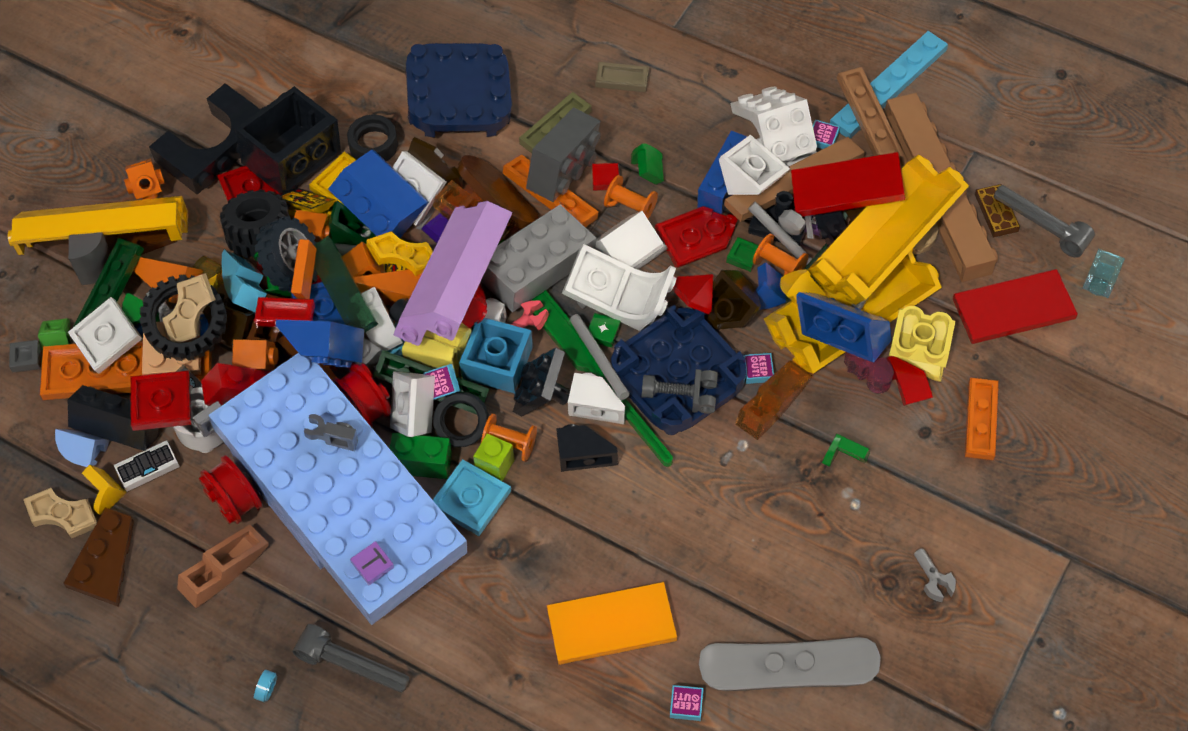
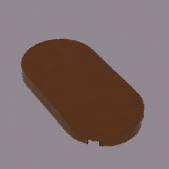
[457,155,539,230]

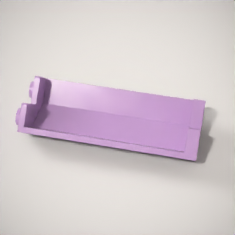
[393,201,513,346]

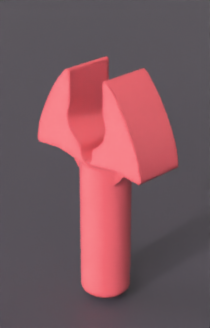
[510,301,549,331]

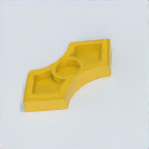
[366,232,433,276]

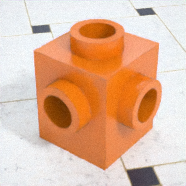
[124,159,165,200]

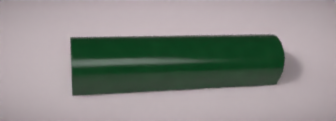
[373,350,489,415]

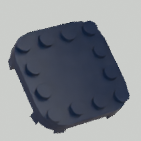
[406,43,512,138]
[611,305,746,435]

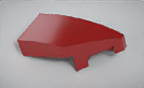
[887,356,933,406]

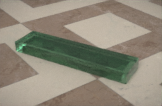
[314,236,378,333]

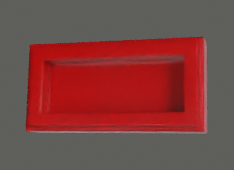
[254,297,315,327]

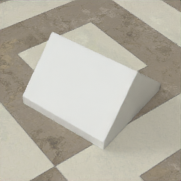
[719,135,790,195]
[595,211,663,268]
[390,371,435,437]

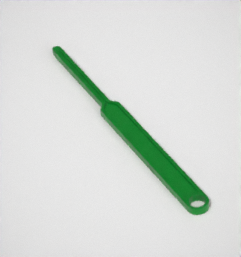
[498,237,673,467]

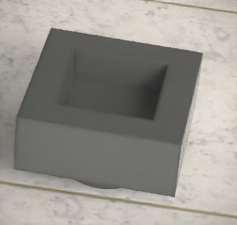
[9,340,41,373]

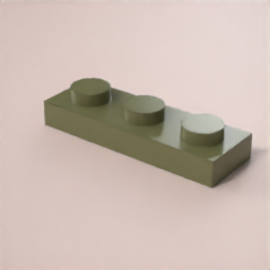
[519,92,592,153]

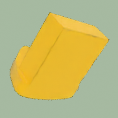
[780,269,827,307]
[82,465,126,515]

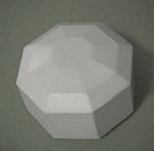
[778,210,806,235]

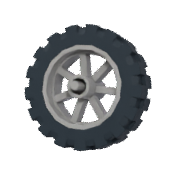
[255,216,322,292]

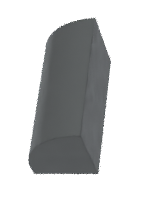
[68,232,111,285]

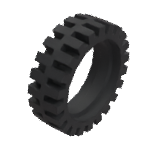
[140,275,227,361]

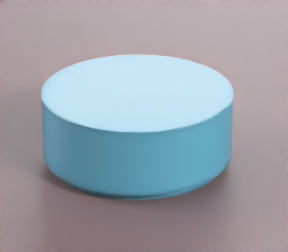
[254,670,277,702]

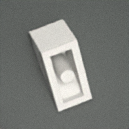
[350,287,403,352]
[568,373,625,424]

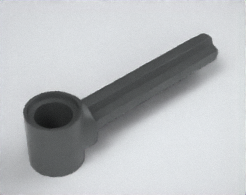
[994,185,1095,258]
[292,624,409,693]

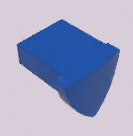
[756,262,786,309]

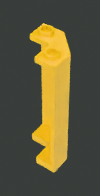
[808,155,969,305]
[8,196,188,255]
[764,249,942,374]

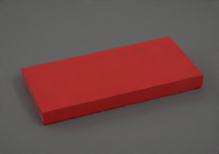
[791,152,905,217]
[952,269,1078,344]

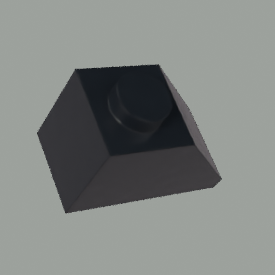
[556,424,618,472]

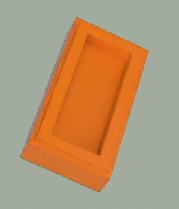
[291,239,317,299]

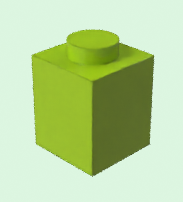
[473,433,515,481]

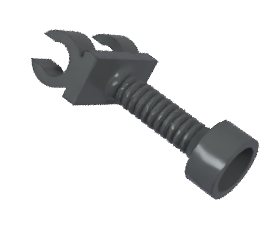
[641,369,718,414]

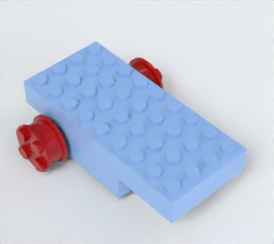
[198,353,467,625]

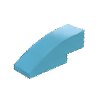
[222,249,267,313]

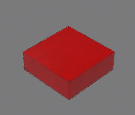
[592,163,619,191]

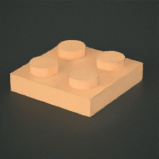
[142,320,201,375]

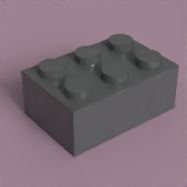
[526,107,601,202]

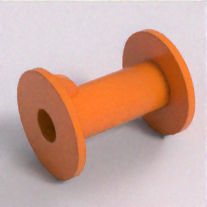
[604,175,658,219]
[753,233,809,275]
[481,413,537,462]

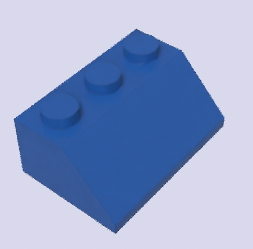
[328,150,429,238]
[796,292,892,363]
[276,319,364,368]

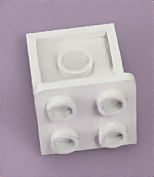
[730,87,817,161]
[562,244,676,331]

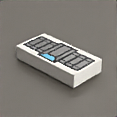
[114,440,180,492]

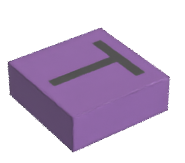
[350,541,394,585]

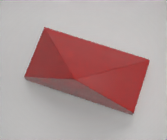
[672,274,713,314]

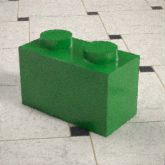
[389,433,452,479]

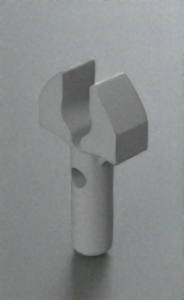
[914,549,956,602]

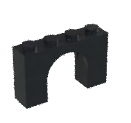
[149,83,260,195]

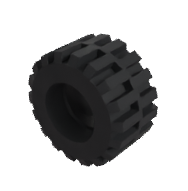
[220,190,290,258]

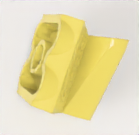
[889,306,955,382]
[402,323,472,378]

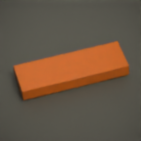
[965,378,998,460]

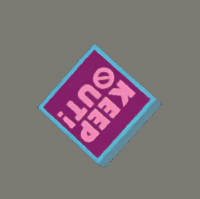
[813,120,840,149]
[743,353,774,384]
[424,364,460,400]
[670,685,703,721]

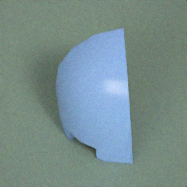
[55,429,109,467]

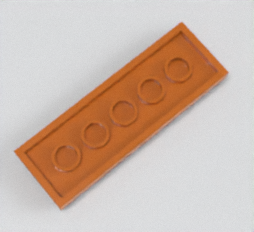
[40,339,212,400]

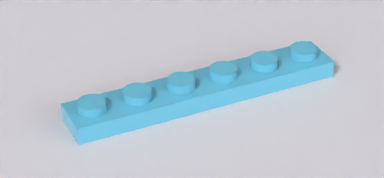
[830,31,948,139]

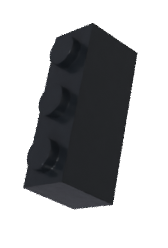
[67,385,159,451]

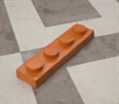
[502,154,599,227]

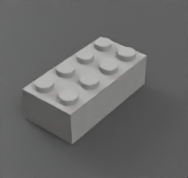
[481,204,596,312]

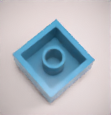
[459,318,533,394]

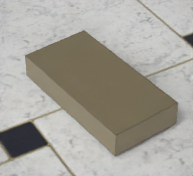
[595,62,649,92]

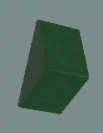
[328,201,376,245]

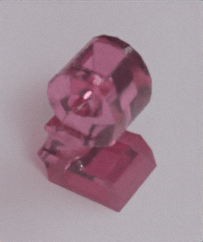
[844,352,894,394]

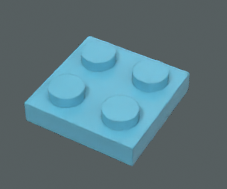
[433,459,511,536]

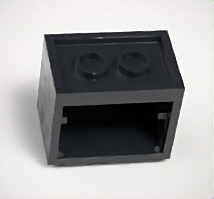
[235,86,341,195]

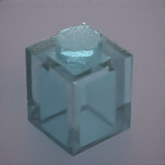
[1082,249,1125,298]

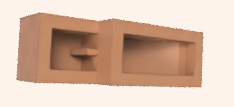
[177,524,269,608]

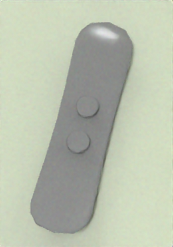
[699,637,881,691]

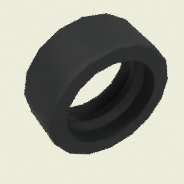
[347,114,398,161]
[433,392,489,447]

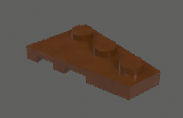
[63,507,134,607]

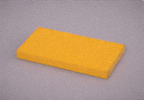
[547,582,677,665]

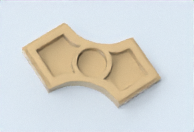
[162,273,215,343]
[23,488,97,539]

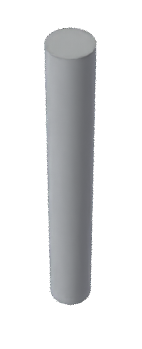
[748,202,812,265]

